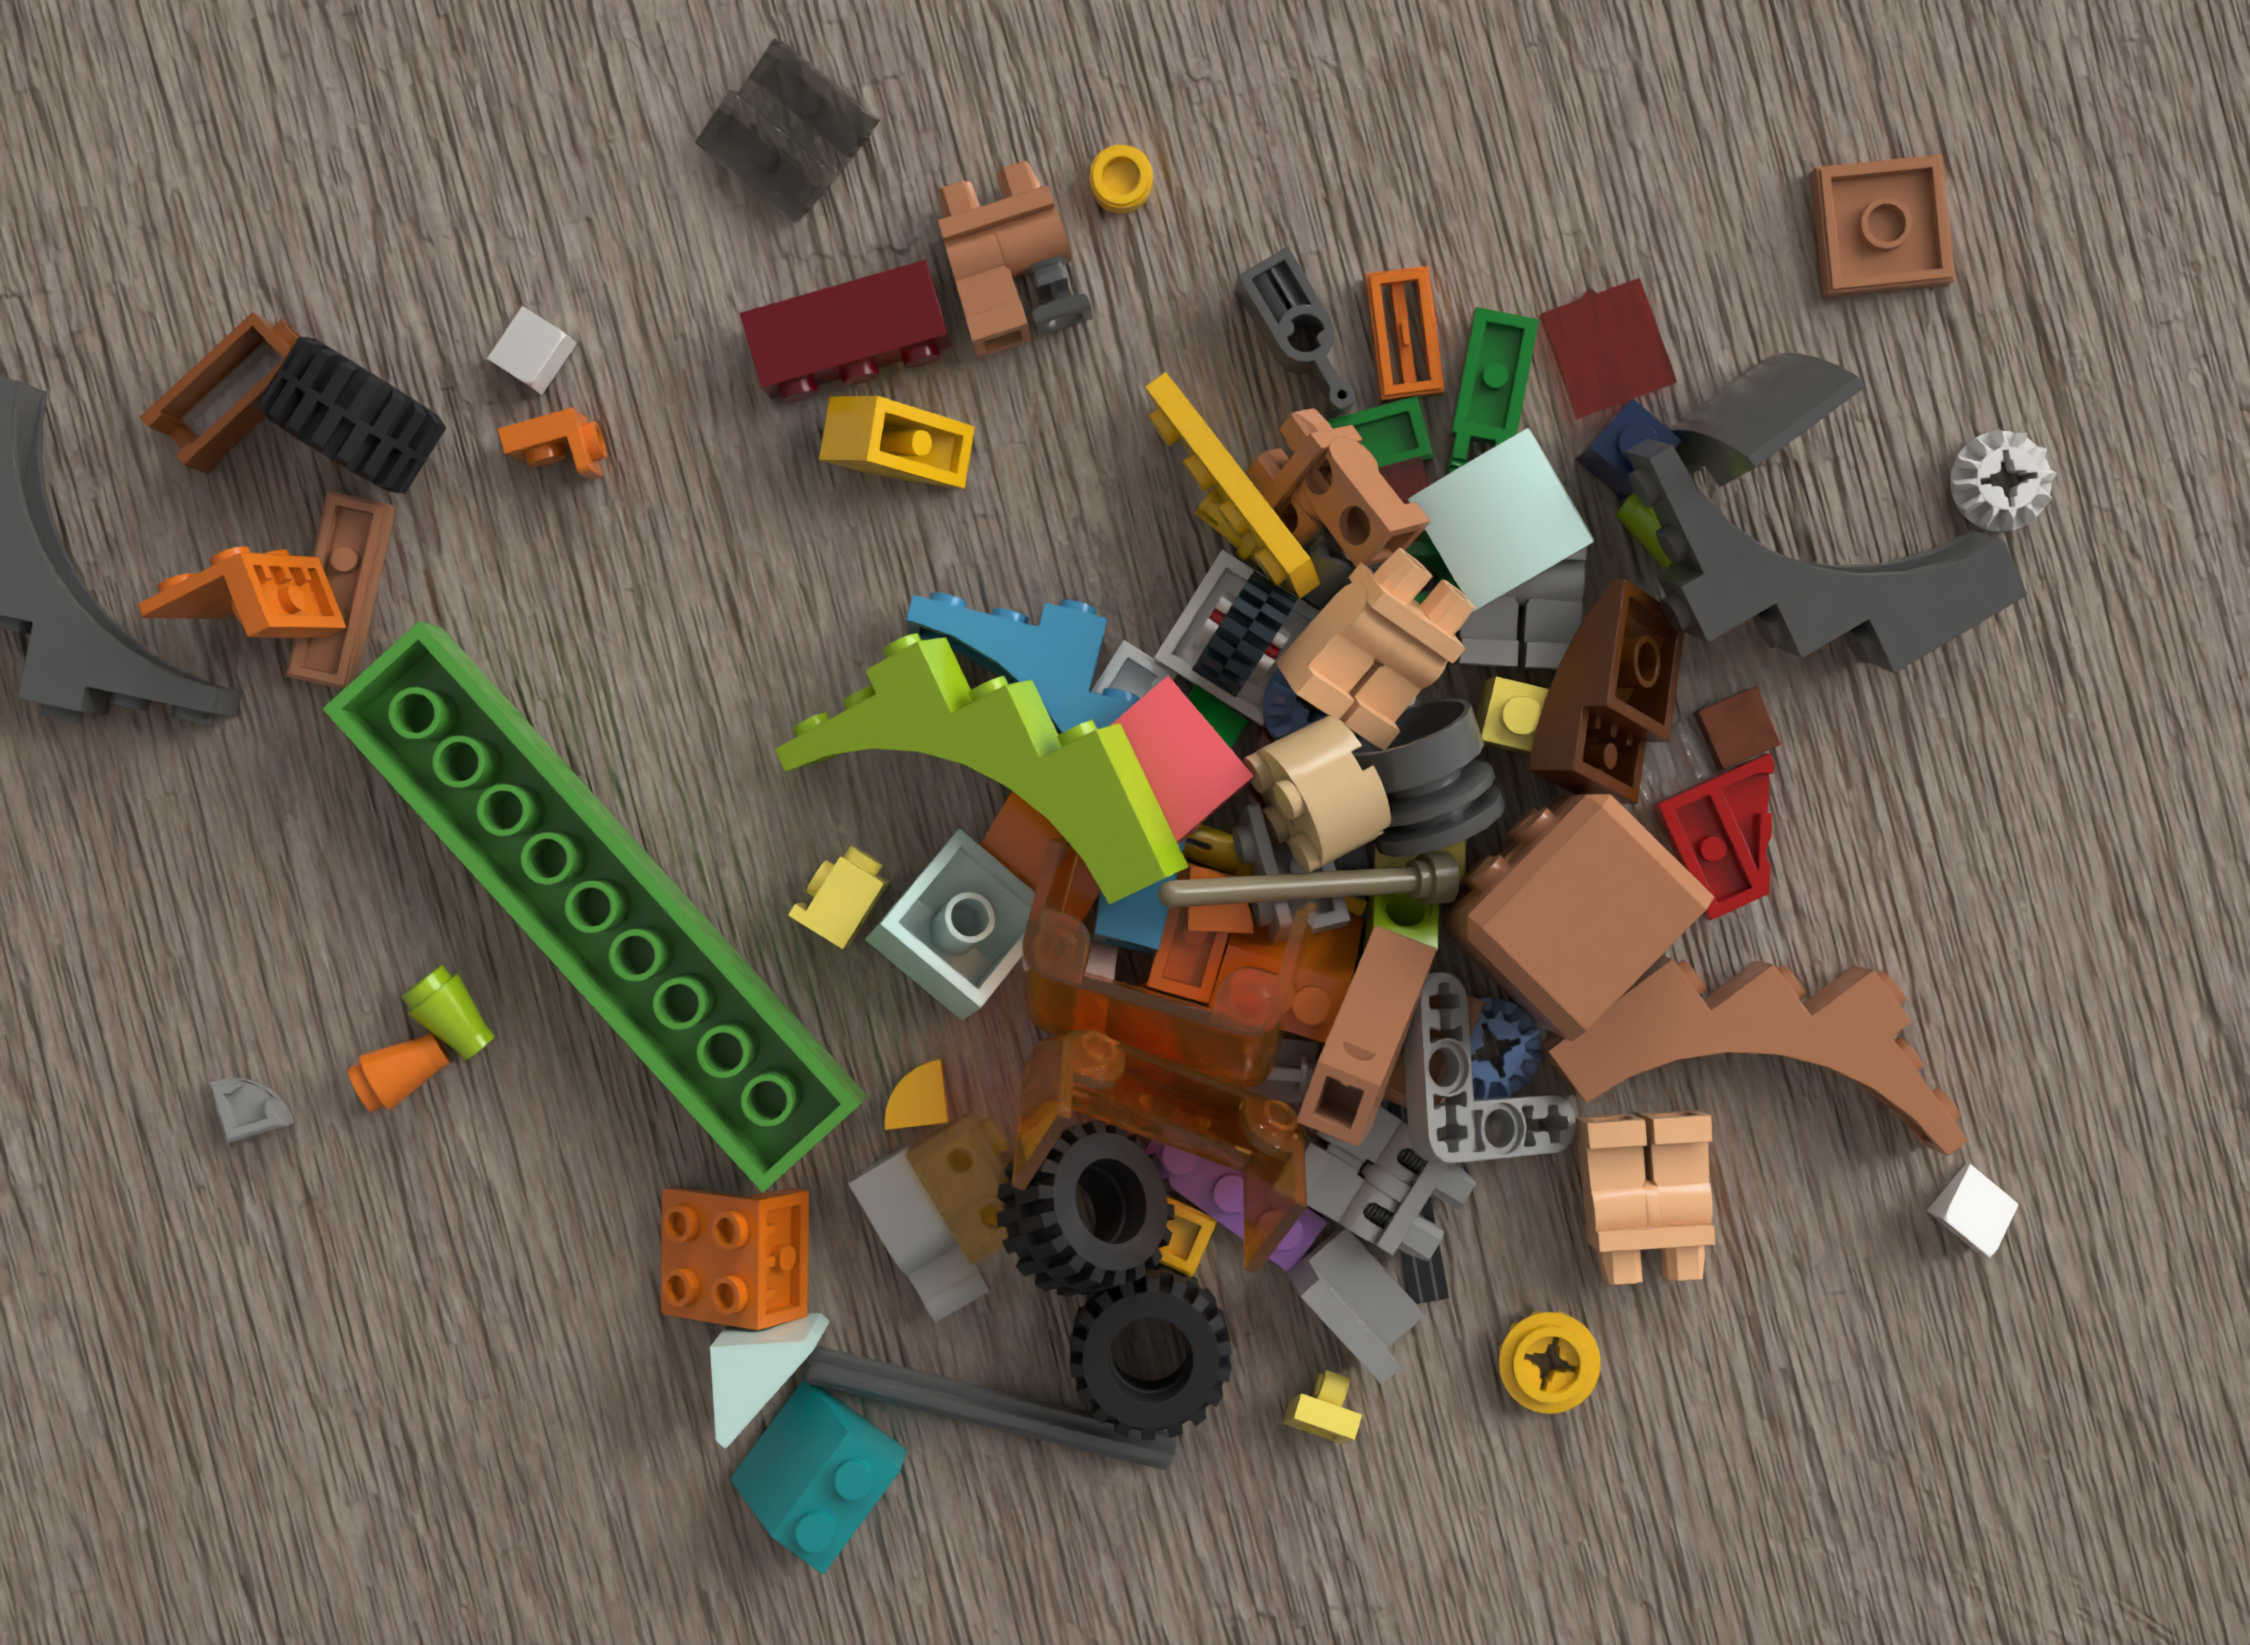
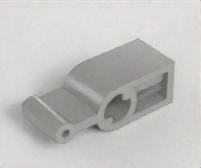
[848,1143,991,1323]

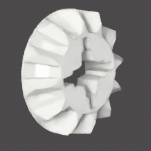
[1950,429,2057,532]

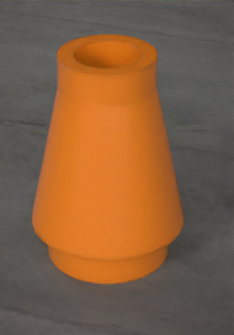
[347,1032,452,1113]

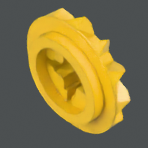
[1498,1311,1601,1414]

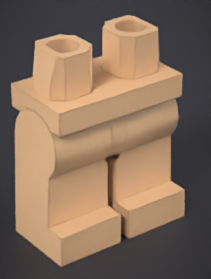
[1275,547,1475,750]
[1575,1110,1716,1285]

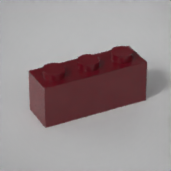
[740,259,952,403]

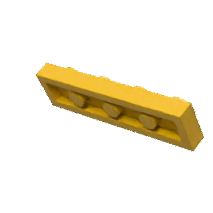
[1145,372,1320,599]

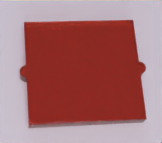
[1540,278,1677,419]

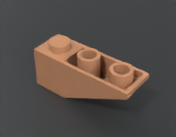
[1296,925,1438,1147]

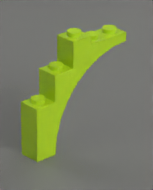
[774,633,1188,905]

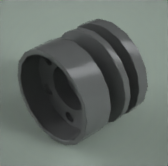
[1352,698,1506,857]

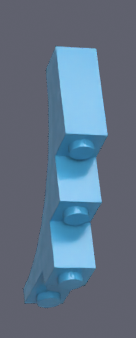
[906,592,1186,956]

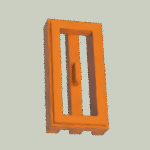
[1363,265,1445,404]

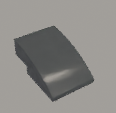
[1668,353,1865,487]

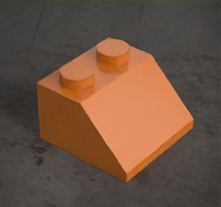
[1207,903,1364,1043]

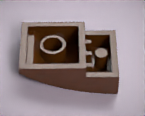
[1528,579,1685,804]

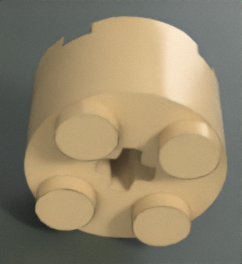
[1243,715,1391,873]

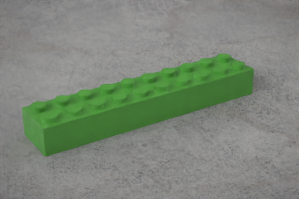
[322,621,868,1193]

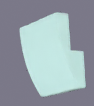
[1408,428,1595,612]

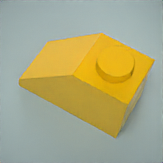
[819,396,975,489]

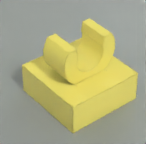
[1282,1370,1362,1444]

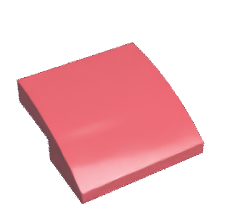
[1110,676,1254,845]

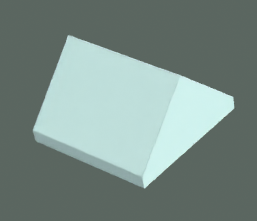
[710,1313,830,1449]

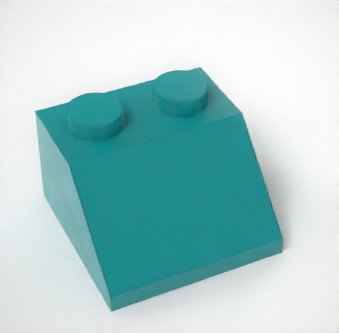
[729,1377,907,1575]

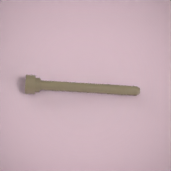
[1158,851,1460,908]

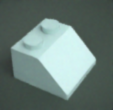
[864,828,1057,1021]

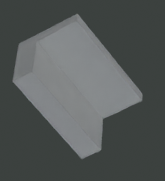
[1286,1225,1425,1385]

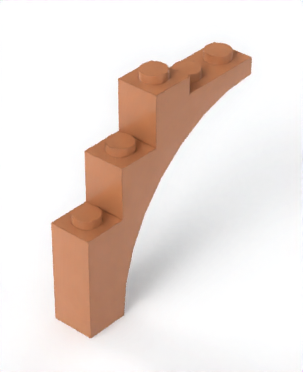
[1539,956,1969,1156]

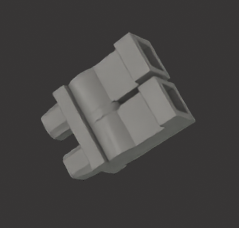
[1450,546,1587,671]

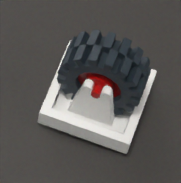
[1154,550,1321,727]

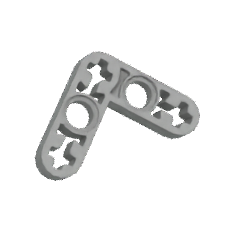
[1403,972,1576,1163]

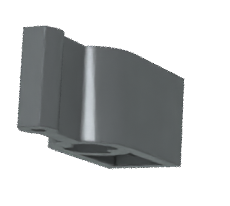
[1235,246,1355,419]

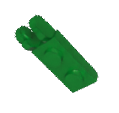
[1444,307,1539,477]

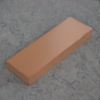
[285,490,396,689]

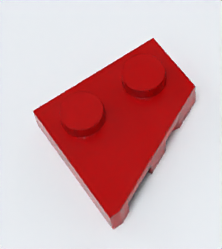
[1653,753,1774,920]

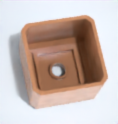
[1444,794,1714,1042]

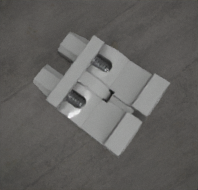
[1277,1104,1476,1261]

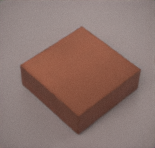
[1693,686,1782,770]

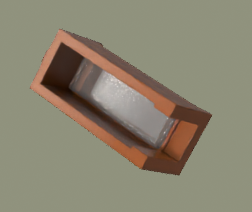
[139,312,302,475]

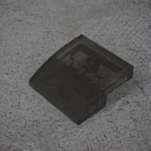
[695,38,880,223]

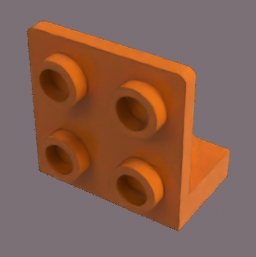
[137,546,347,638]
[661,1187,809,1330]

